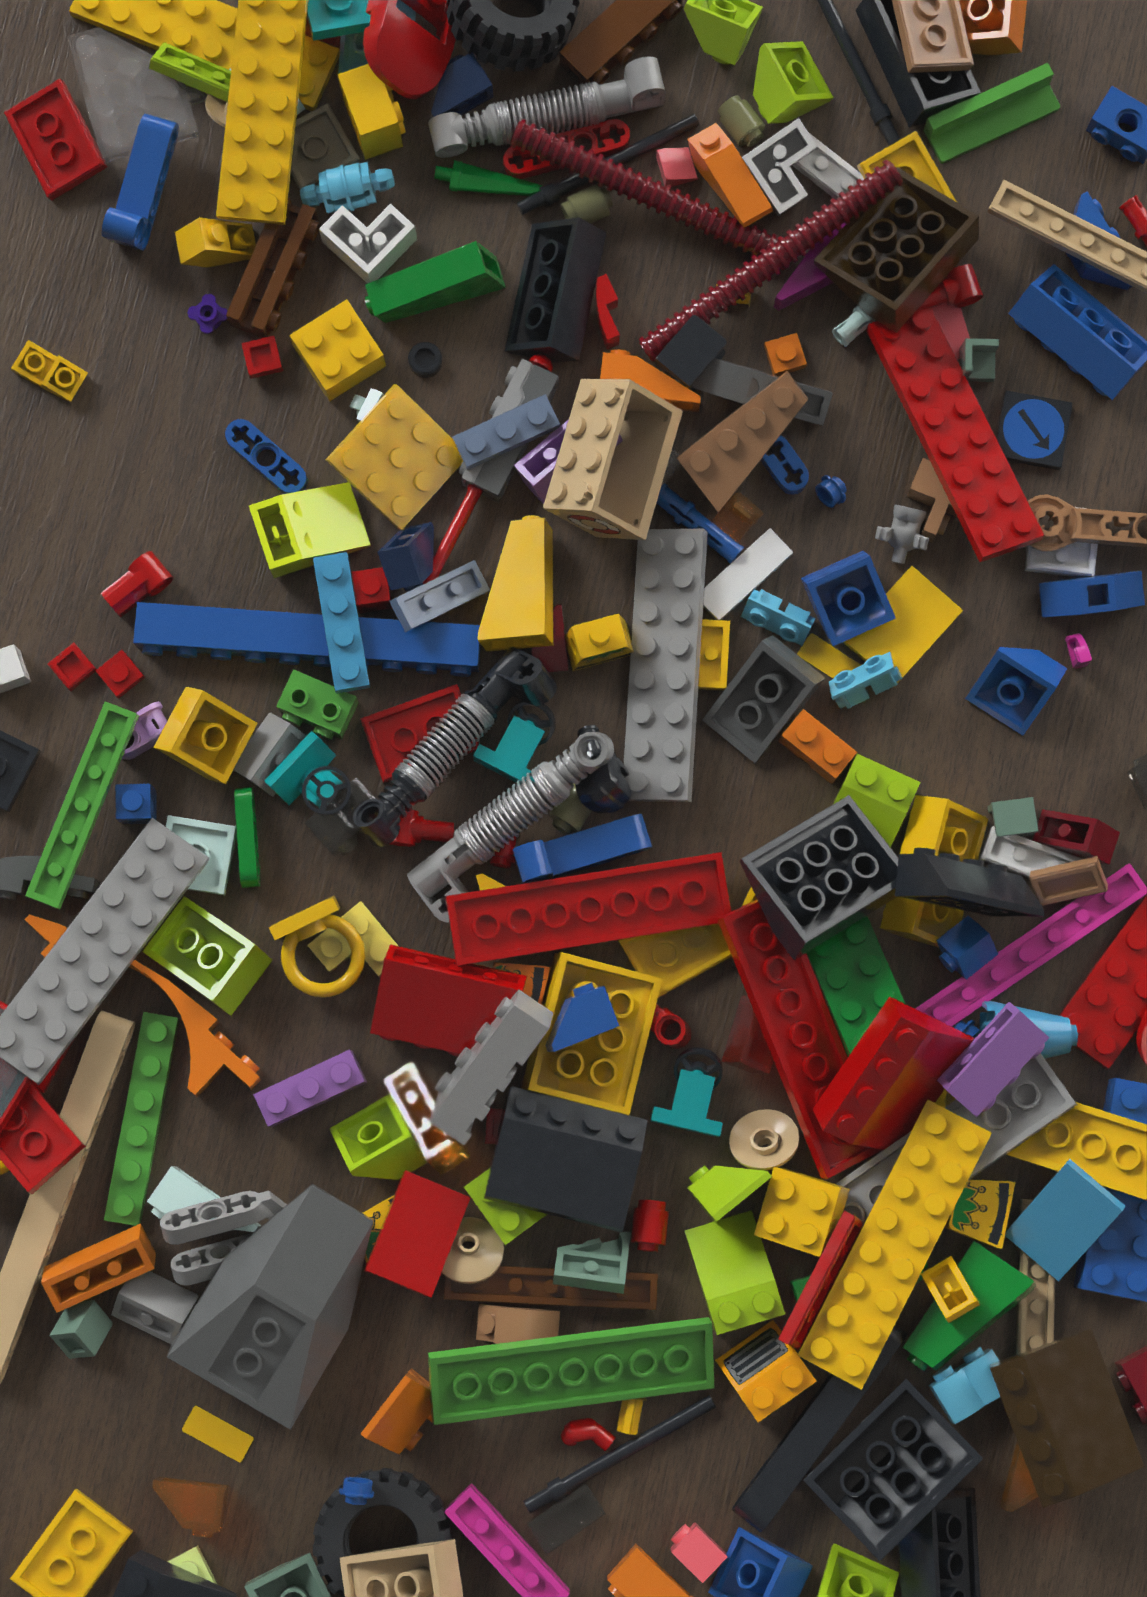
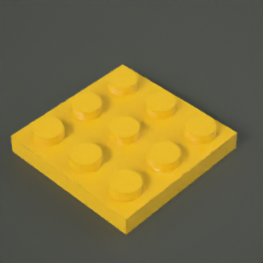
[325,384,463,530]

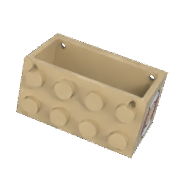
[543,379,683,540]

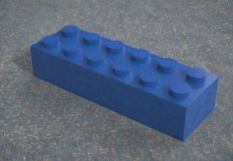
[1073,1078,1147,1302]

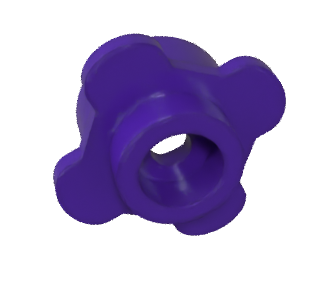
[187,294,227,334]

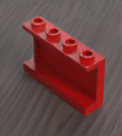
[370,944,527,1056]

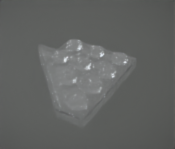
[67,27,208,163]

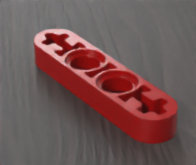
[503,119,630,179]

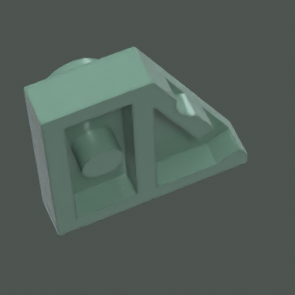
[553,1232,631,1294]

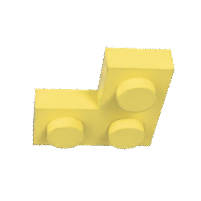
[307,901,398,977]

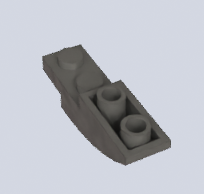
[692,358,833,426]
[0,856,100,901]

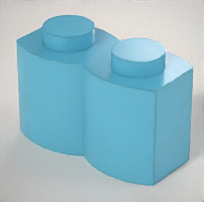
[928,1346,1000,1424]

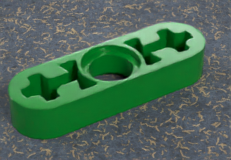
[234,787,260,888]

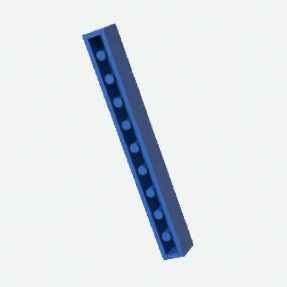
[133,602,481,677]

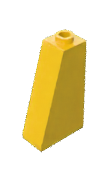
[478,515,553,651]

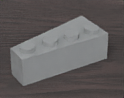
[429,989,553,1145]

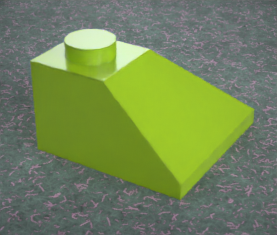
[684,0,763,65]
[753,41,834,124]
[330,1094,428,1180]
[687,1165,772,1222]
[817,1543,899,1597]

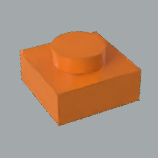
[764,333,807,376]

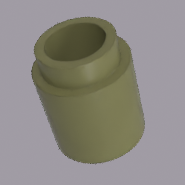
[718,95,765,147]
[561,184,613,224]
[549,783,592,835]

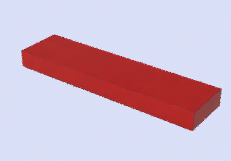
[778,1211,864,1350]

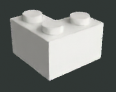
[742,118,818,216]
[319,204,417,283]

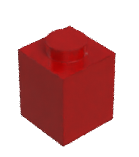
[352,567,392,613]

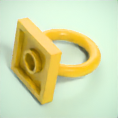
[269,895,365,997]

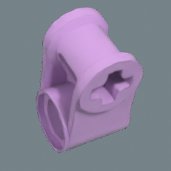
[122,701,167,760]

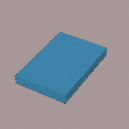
[1005,1159,1126,1282]

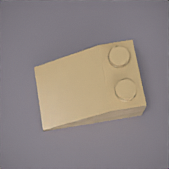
[340,1539,463,1597]

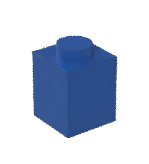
[115,784,157,824]
[936,915,998,980]

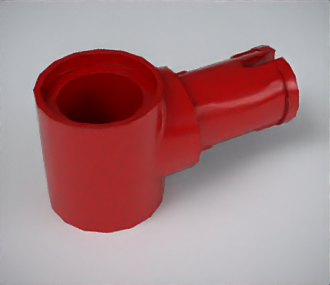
[918,264,984,310]
[390,810,454,847]
[650,1003,691,1049]

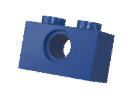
[1086,86,1147,164]

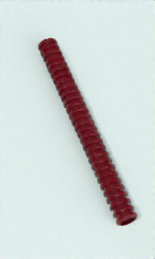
[510,119,790,271]
[639,160,903,362]

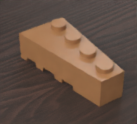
[677,371,808,512]

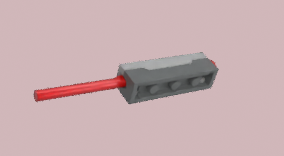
[423,354,559,584]

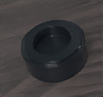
[408,342,442,378]

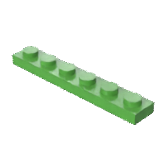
[25,701,139,910]
[104,1012,180,1226]

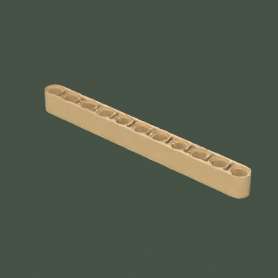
[0,1010,135,1384]

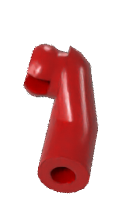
[561,1418,616,1451]

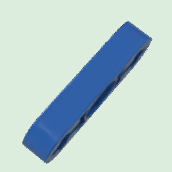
[225,419,308,494]

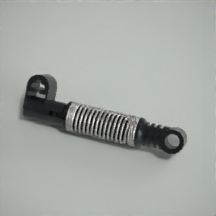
[353,647,557,847]

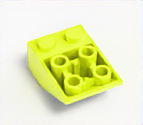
[249,482,371,578]

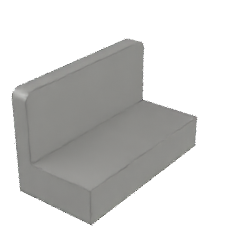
[233,713,306,797]
[111,1271,198,1344]

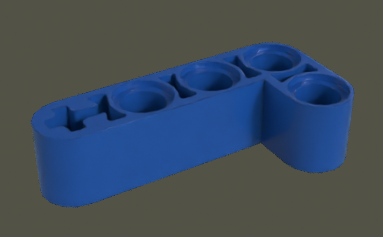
[102,113,179,251]
[513,814,652,884]

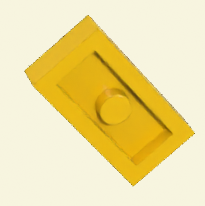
[698,619,730,691]

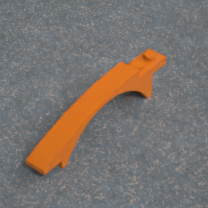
[25,914,261,1098]

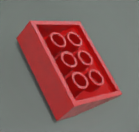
[813,997,975,1150]

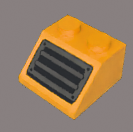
[715,1320,817,1422]

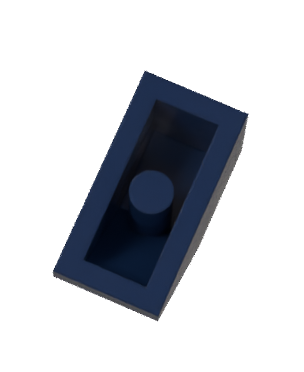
[431,52,494,117]
[377,522,434,591]

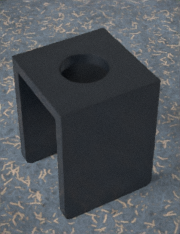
[655,315,727,392]

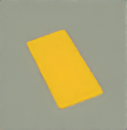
[797,633,861,679]
[182,1406,254,1462]

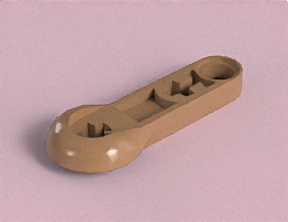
[1028,494,1147,552]

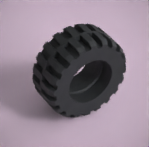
[446,0,580,71]
[312,1468,452,1597]

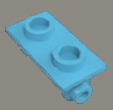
[741,589,816,646]
[828,652,902,709]

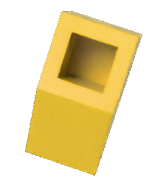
[175,217,256,267]

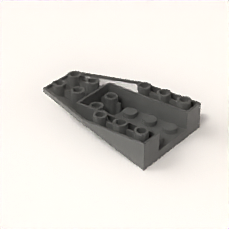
[167,1184,374,1430]

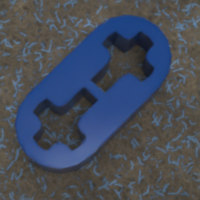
[760,435,809,494]

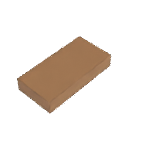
[1029,856,1108,906]

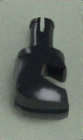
[575,725,631,814]

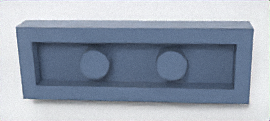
[453,394,560,470]
[390,560,490,633]

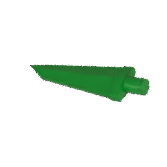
[434,160,542,196]

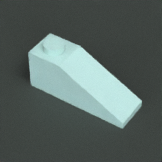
[147,1166,262,1232]

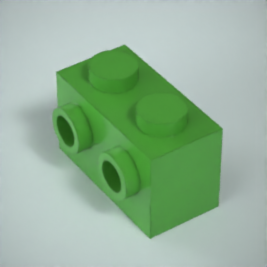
[276,669,359,740]

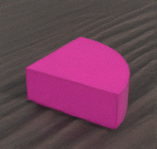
[1065,633,1092,669]

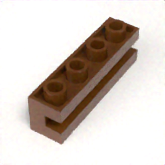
[559,0,683,85]
[226,198,321,338]

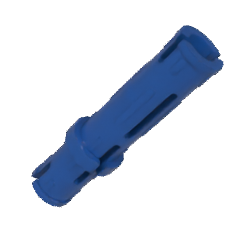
[656,484,744,564]

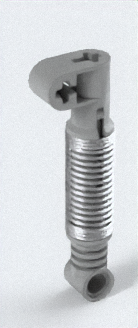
[428,57,666,158]
[407,732,614,922]

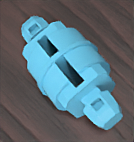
[300,162,395,214]

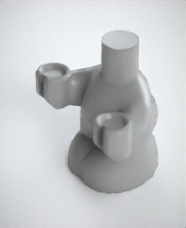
[875,505,929,564]

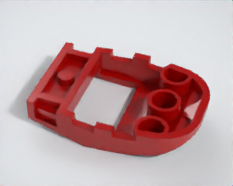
[363,0,456,99]

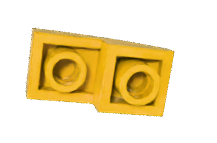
[11,340,88,402]

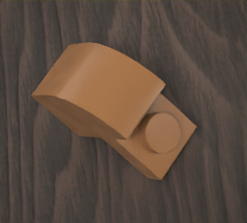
[907,458,957,542]
[476,1304,560,1344]

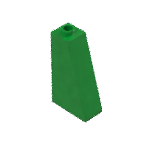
[365,241,506,323]
[903,1241,1036,1372]

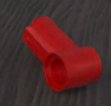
[100,551,173,618]

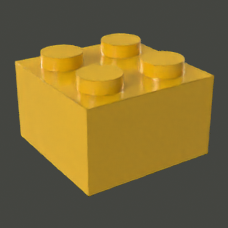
[338,64,406,160]
[290,299,386,402]
[153,687,258,784]
[754,1167,850,1257]

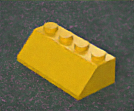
[880,795,989,947]

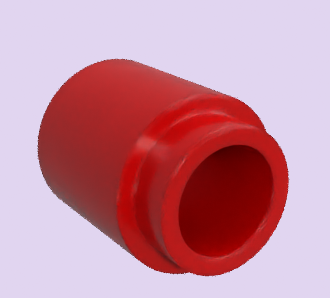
[631,1200,669,1252]

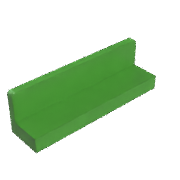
[924,63,1060,164]

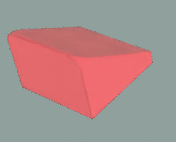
[656,147,698,187]

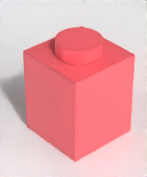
[670,1522,727,1583]

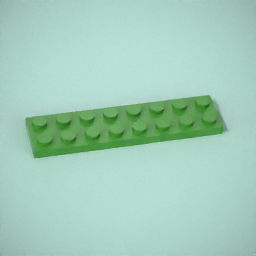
[428,1317,714,1425]

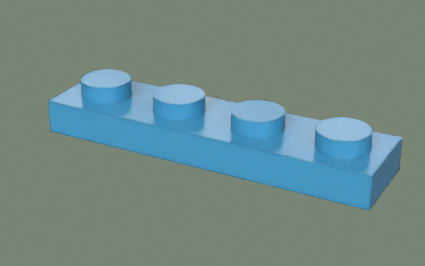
[313,552,370,694]

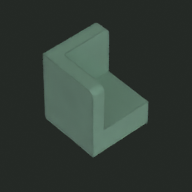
[960,338,999,382]
[987,797,1038,837]
[49,1300,113,1359]

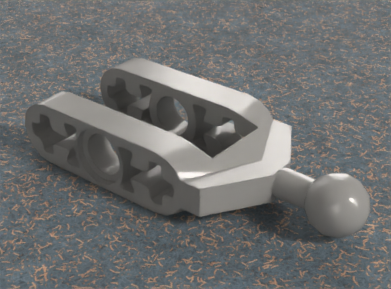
[160,1191,287,1285]

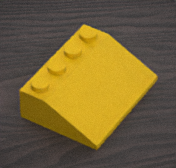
[521,952,662,1115]

